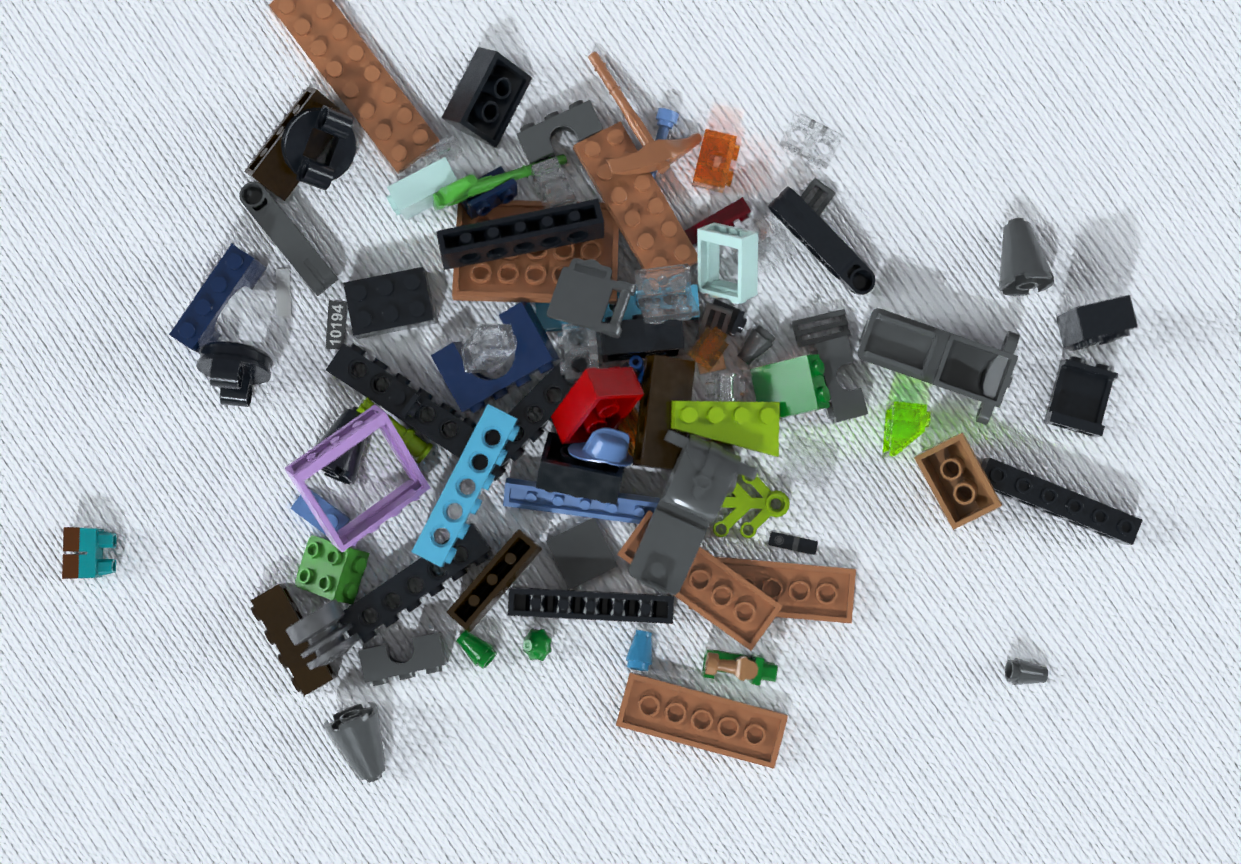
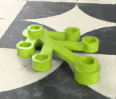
[713,473,790,538]

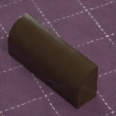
[244,86,346,201]
[633,355,696,470]
[446,529,543,632]

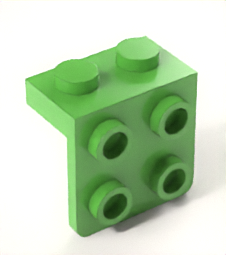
[295,535,370,605]

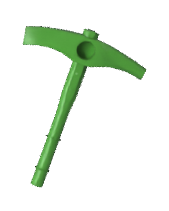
[433,154,567,211]

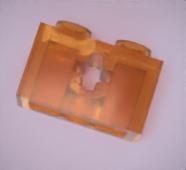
[692,129,740,193]

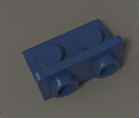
[461,166,518,220]

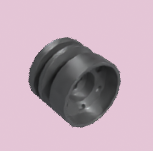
[285,599,361,670]

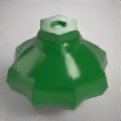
[523,628,552,661]

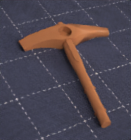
[588,52,702,175]

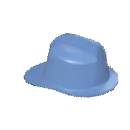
[568,427,633,467]

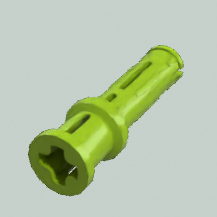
[357,397,433,464]

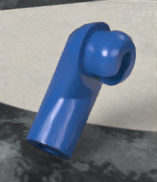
[629,355,645,384]

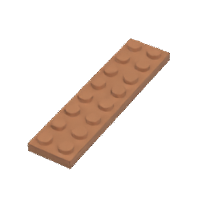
[268,0,441,175]

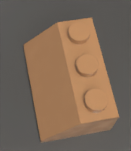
[914,432,1002,530]

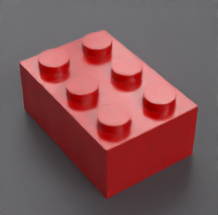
[551,366,644,444]

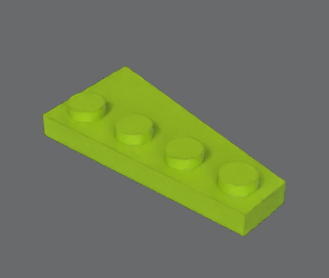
[671,401,780,457]

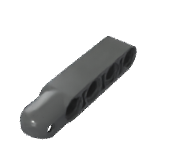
[239,181,339,296]

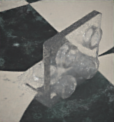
[634,264,699,324]

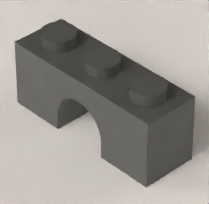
[516,100,603,165]
[810,335,868,424]
[358,631,448,686]

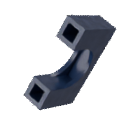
[169,243,267,353]
[431,301,560,414]

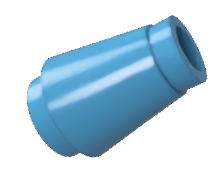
[625,630,652,672]

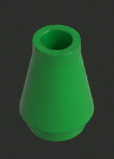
[456,630,497,669]

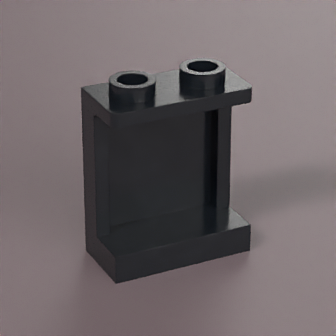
[1044,356,1119,438]

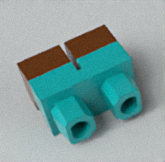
[62,527,117,579]

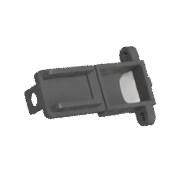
[857,308,1020,425]
[628,430,759,595]

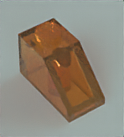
[687,326,729,372]

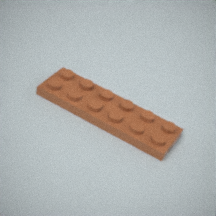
[573,121,698,287]
[617,510,783,651]
[688,557,856,624]
[616,672,788,769]

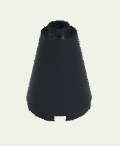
[314,406,367,485]

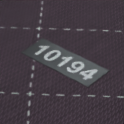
[325,301,347,350]

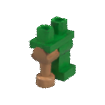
[701,648,778,686]

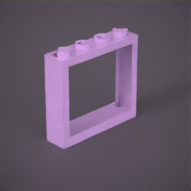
[284,404,431,552]

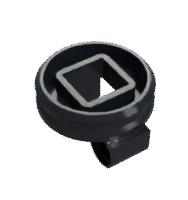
[281,105,356,190]
[196,341,273,407]

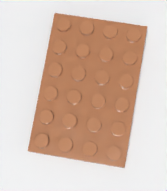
[452,200,619,305]

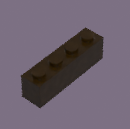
[250,583,337,696]

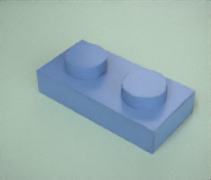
[290,487,351,536]

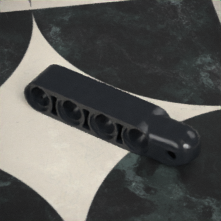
[768,186,875,295]

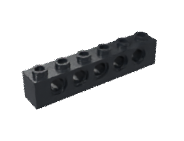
[436,199,604,270]
[326,343,477,458]
[473,343,603,481]
[981,458,1143,545]
[339,523,492,644]
[507,587,674,624]

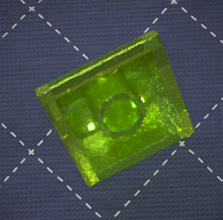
[882,401,931,459]

